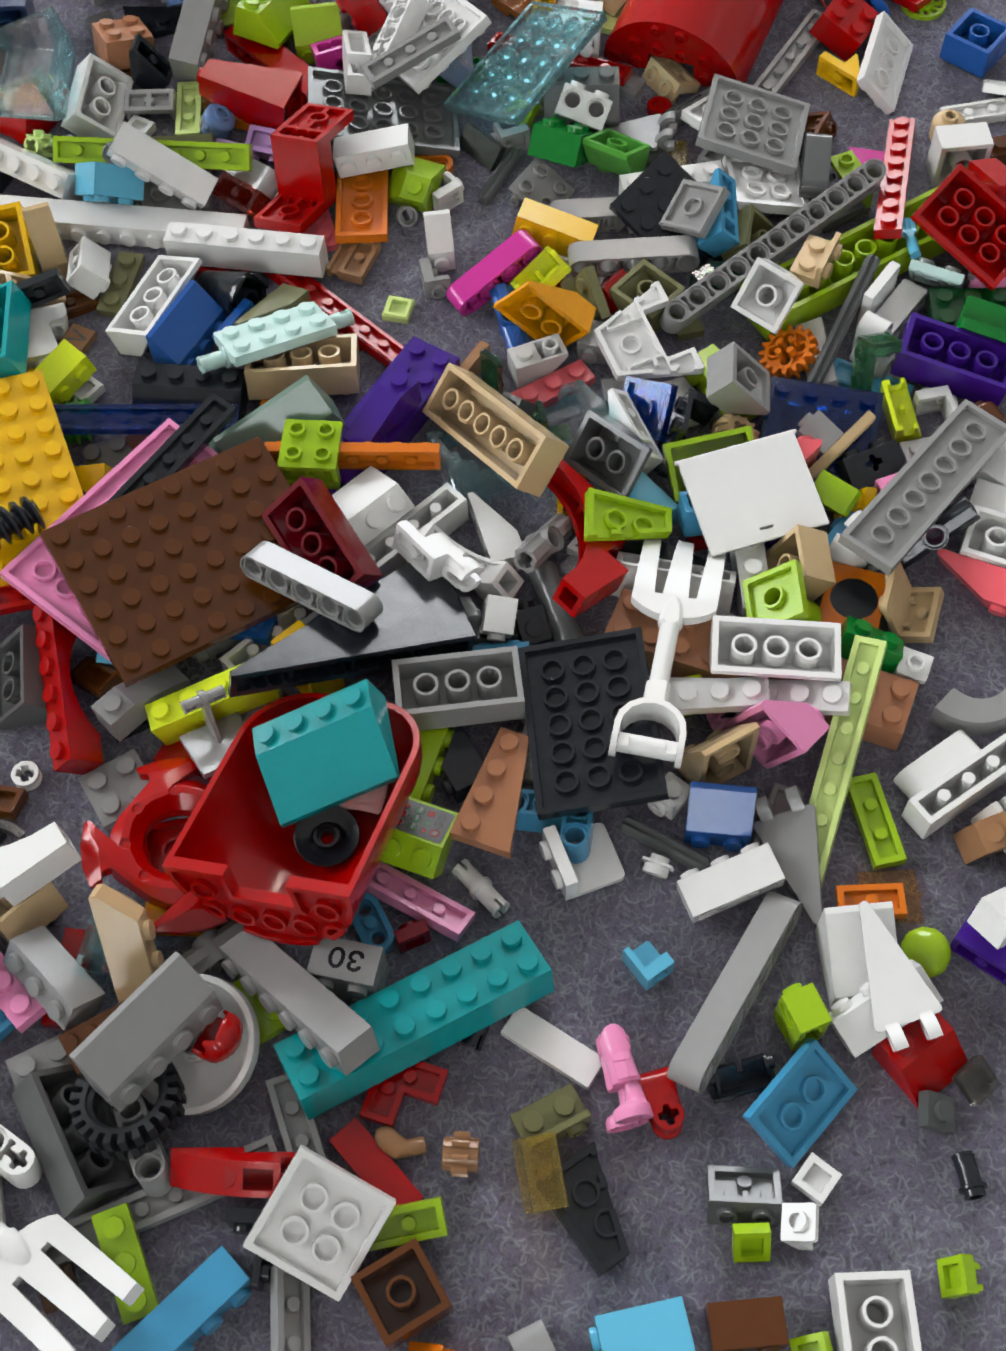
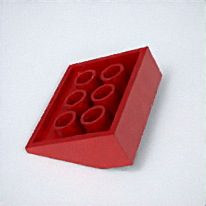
[910,163,1006,291]

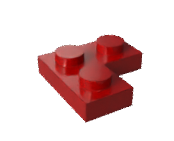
[359,1061,449,1128]

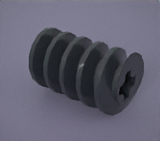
[0,496,46,549]

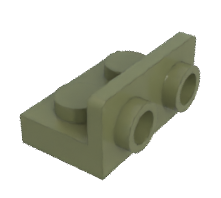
[560,265,611,322]
[510,1083,592,1156]

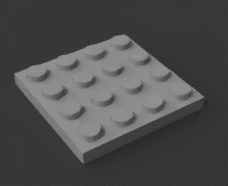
[695,74,810,176]

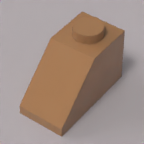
[952,810,1006,865]

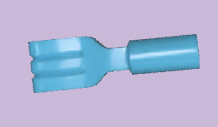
[902,217,921,260]

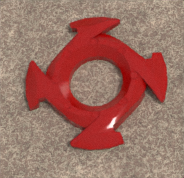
[80,758,227,935]

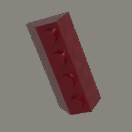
[260,476,383,589]

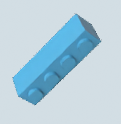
[110,1245,252,1351]

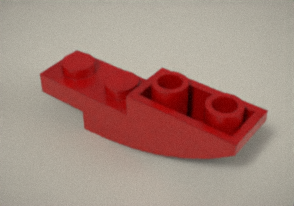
[170,1147,317,1198]

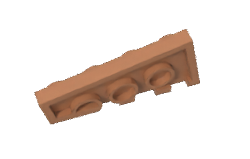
[449,727,530,859]

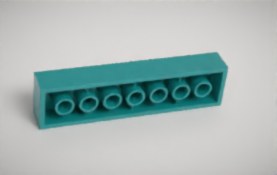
[273,920,554,1120]

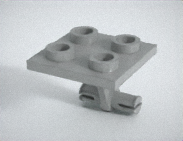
[179,685,244,779]

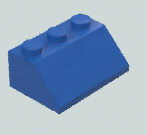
[146,280,226,366]

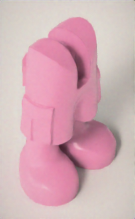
[596,1024,654,1133]

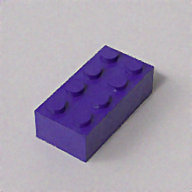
[889,312,1006,407]

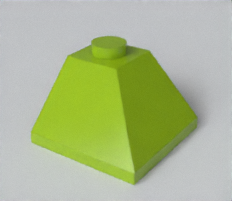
[389,157,447,212]

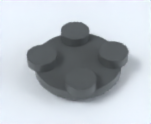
[83,434,133,468]

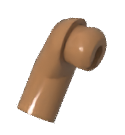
[375,1126,426,1159]

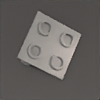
[508,157,576,206]

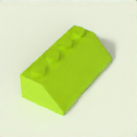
[233,0,311,49]

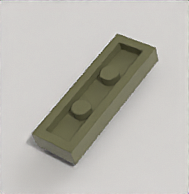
[96,251,146,318]

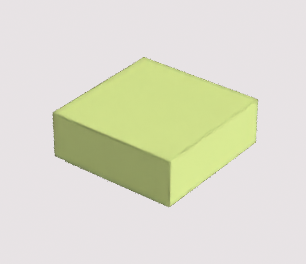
[382,295,415,325]

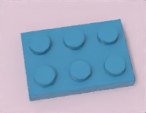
[743,1038,858,1168]

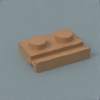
[326,242,382,285]

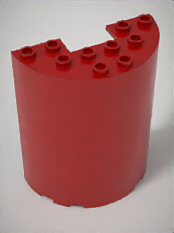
[604,0,784,86]

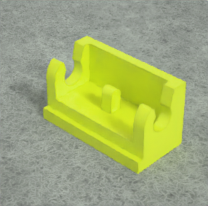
[509,246,572,289]
[879,377,922,443]

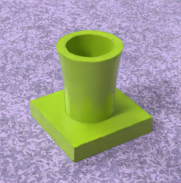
[742,559,822,622]

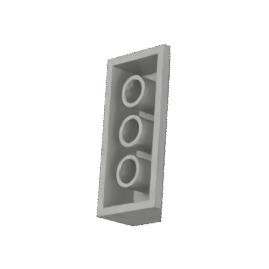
[69,951,224,1113]

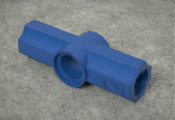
[489,283,530,349]

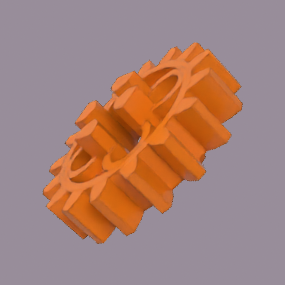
[758,325,820,382]

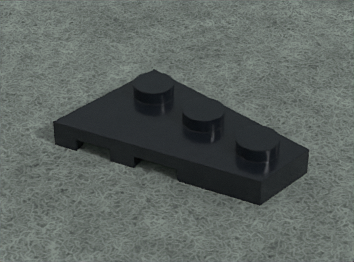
[535,1142,630,1278]

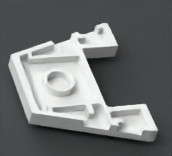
[594,280,705,381]

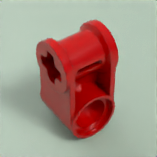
[639,1066,685,1140]

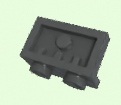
[706,1165,783,1227]

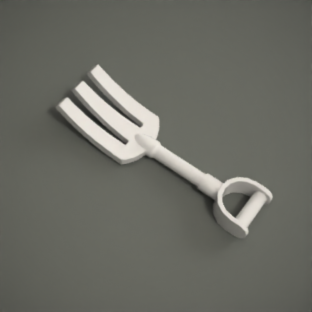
[608,539,726,769]
[0,1214,145,1351]

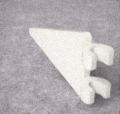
[859,901,943,1052]

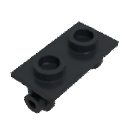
[706,1053,776,1104]

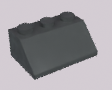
[544,66,620,126]
[0,623,47,730]

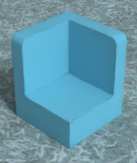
[622,941,675,991]

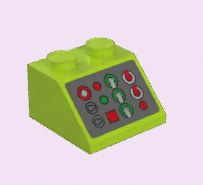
[381,796,458,879]

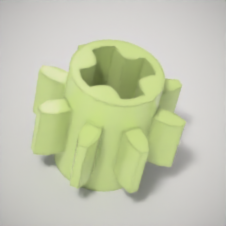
[24,129,53,158]

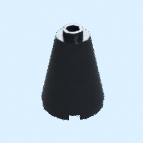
[196,270,269,317]

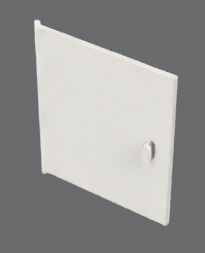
[674,429,829,557]

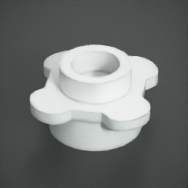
[642,853,674,879]

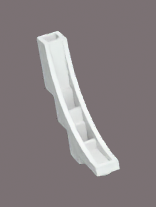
[0,821,82,907]

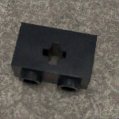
[834,438,905,490]

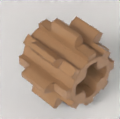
[442,1131,480,1178]

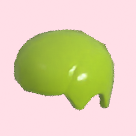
[900,926,952,978]

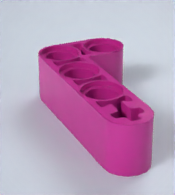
[446,230,543,316]

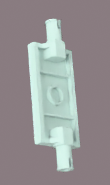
[196,301,355,374]

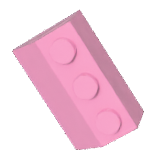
[724,700,830,770]

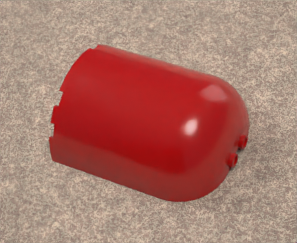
[162,693,422,946]

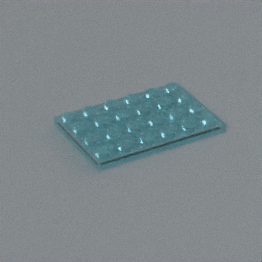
[444,1,607,126]

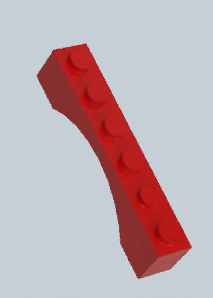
[32,605,104,775]

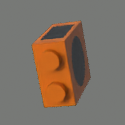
[820,561,886,628]

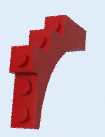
[547,459,629,618]

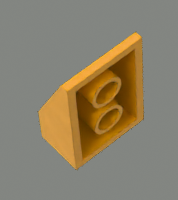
[493,280,596,347]

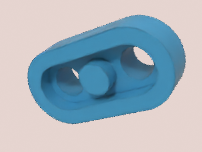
[352,893,395,955]

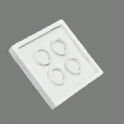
[722,155,809,216]
[243,1144,396,1302]

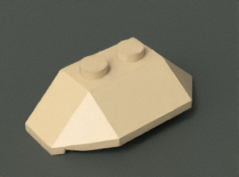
[88,884,164,1003]

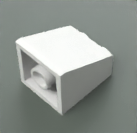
[815,901,897,1008]

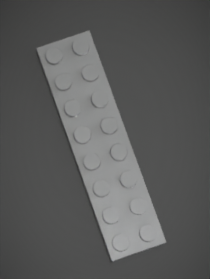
[838,399,1006,576]

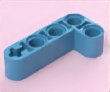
[516,789,594,864]

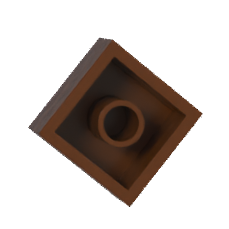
[350,1237,454,1351]

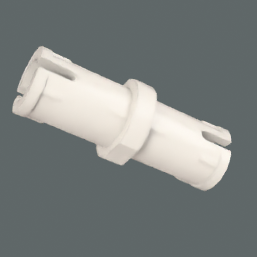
[452,859,510,918]

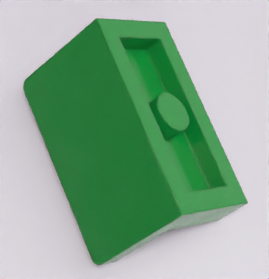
[956,295,1006,343]

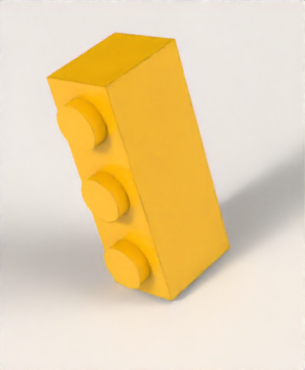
[511,197,599,257]

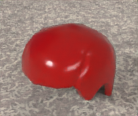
[191,1010,243,1063]

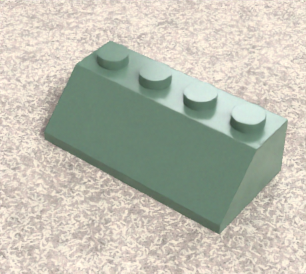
[213,374,346,452]

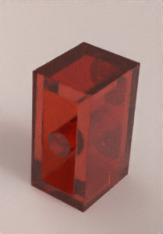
[211,170,272,220]

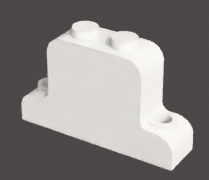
[26,302,69,371]

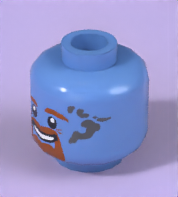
[199,103,236,140]

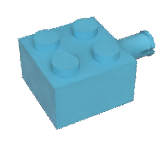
[74,162,144,205]

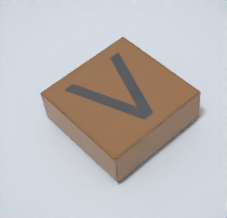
[59,323,98,355]

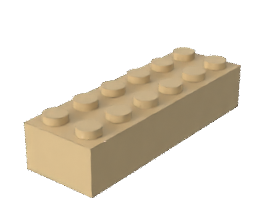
[422,363,569,497]

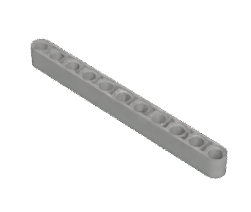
[659,159,887,334]

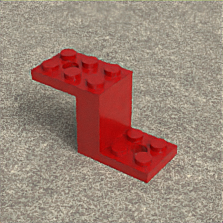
[253,103,354,234]

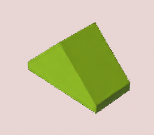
[814,469,862,518]

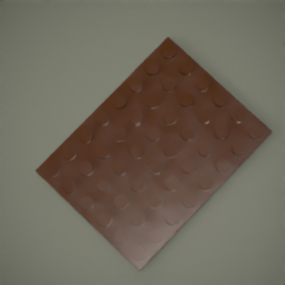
[39,436,300,687]

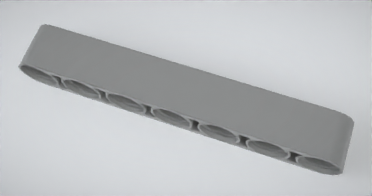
[667,890,803,1093]

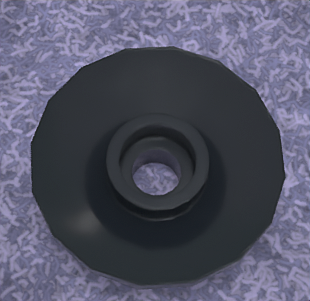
[293,805,360,867]

